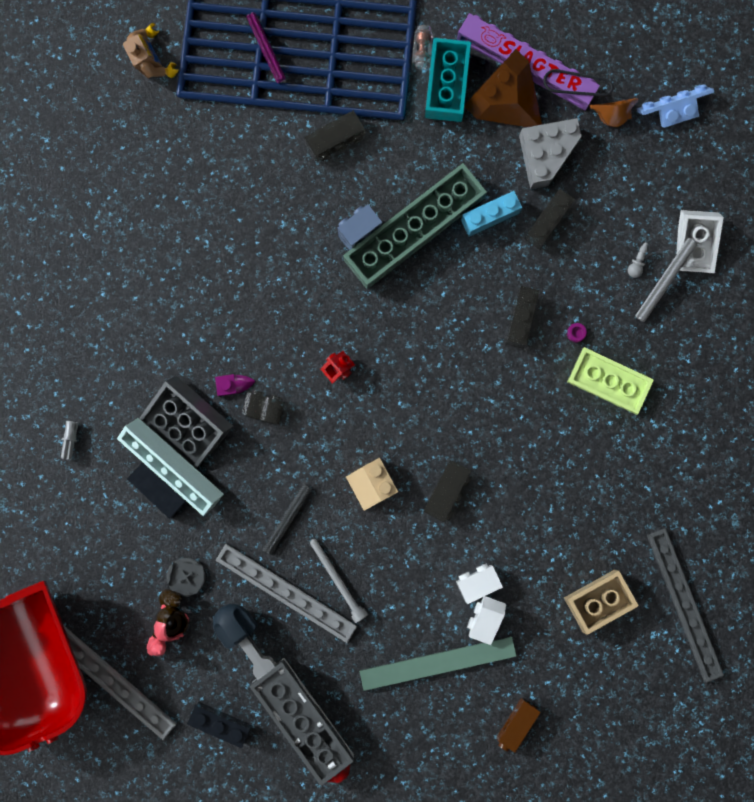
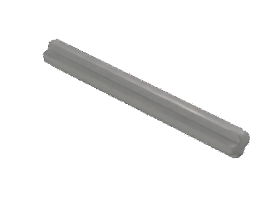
[636,238,697,322]

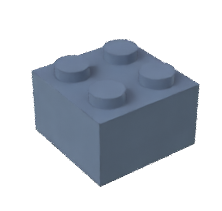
[337,204,382,250]

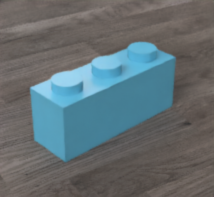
[461,191,522,237]

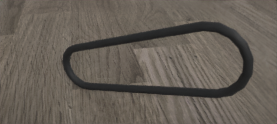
[543,69,614,96]

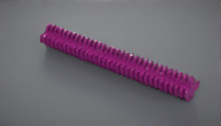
[247,12,286,83]

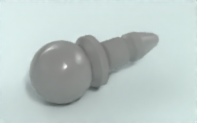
[628,242,648,278]

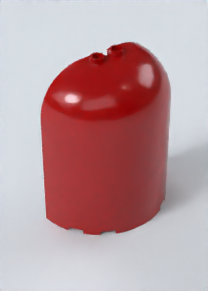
[0,580,87,755]

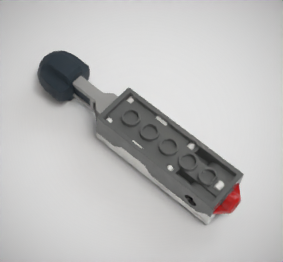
[213,604,354,786]

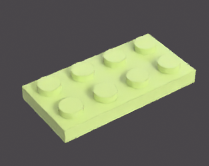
[567,347,653,415]

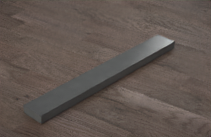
[647,528,724,683]

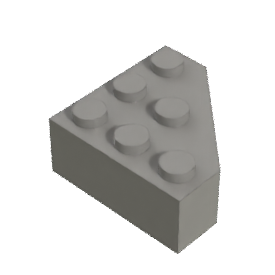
[519,118,581,189]

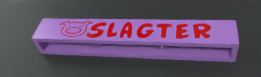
[457,13,600,111]

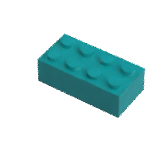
[425,38,471,122]

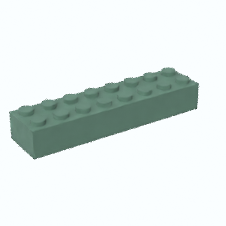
[343,163,487,289]

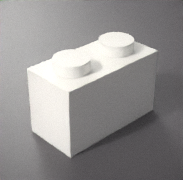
[456,563,503,604]
[467,596,506,645]

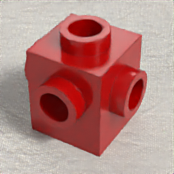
[321,351,355,384]

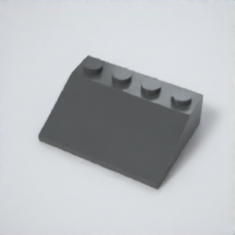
[139,376,233,469]

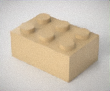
[564,570,639,635]

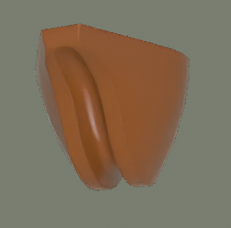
[590,98,638,127]

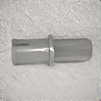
[61,421,79,460]

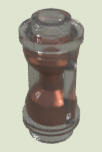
[412,25,433,70]

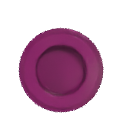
[567,323,587,343]

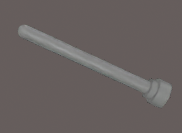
[310,539,368,623]

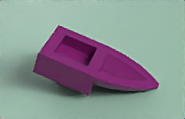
[215,374,255,397]

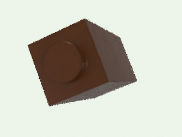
[496,698,540,753]

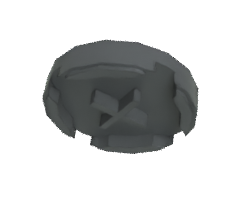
[167,558,206,597]

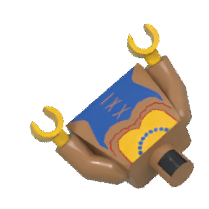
[123,23,179,78]

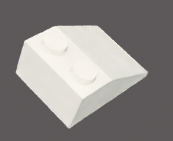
[677,210,724,273]

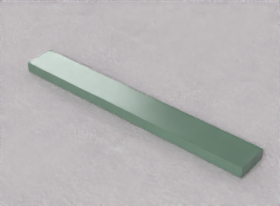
[359,636,516,691]

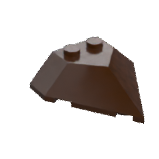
[464,49,542,127]

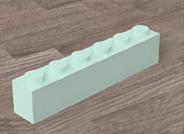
[117,418,224,516]

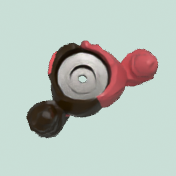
[147,589,189,656]

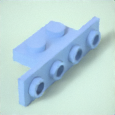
[637,85,714,127]

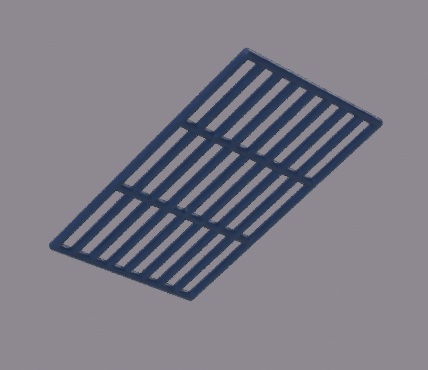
[176,0,417,120]

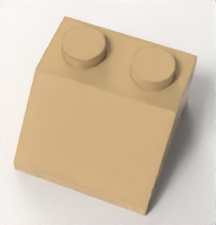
[346,458,398,511]

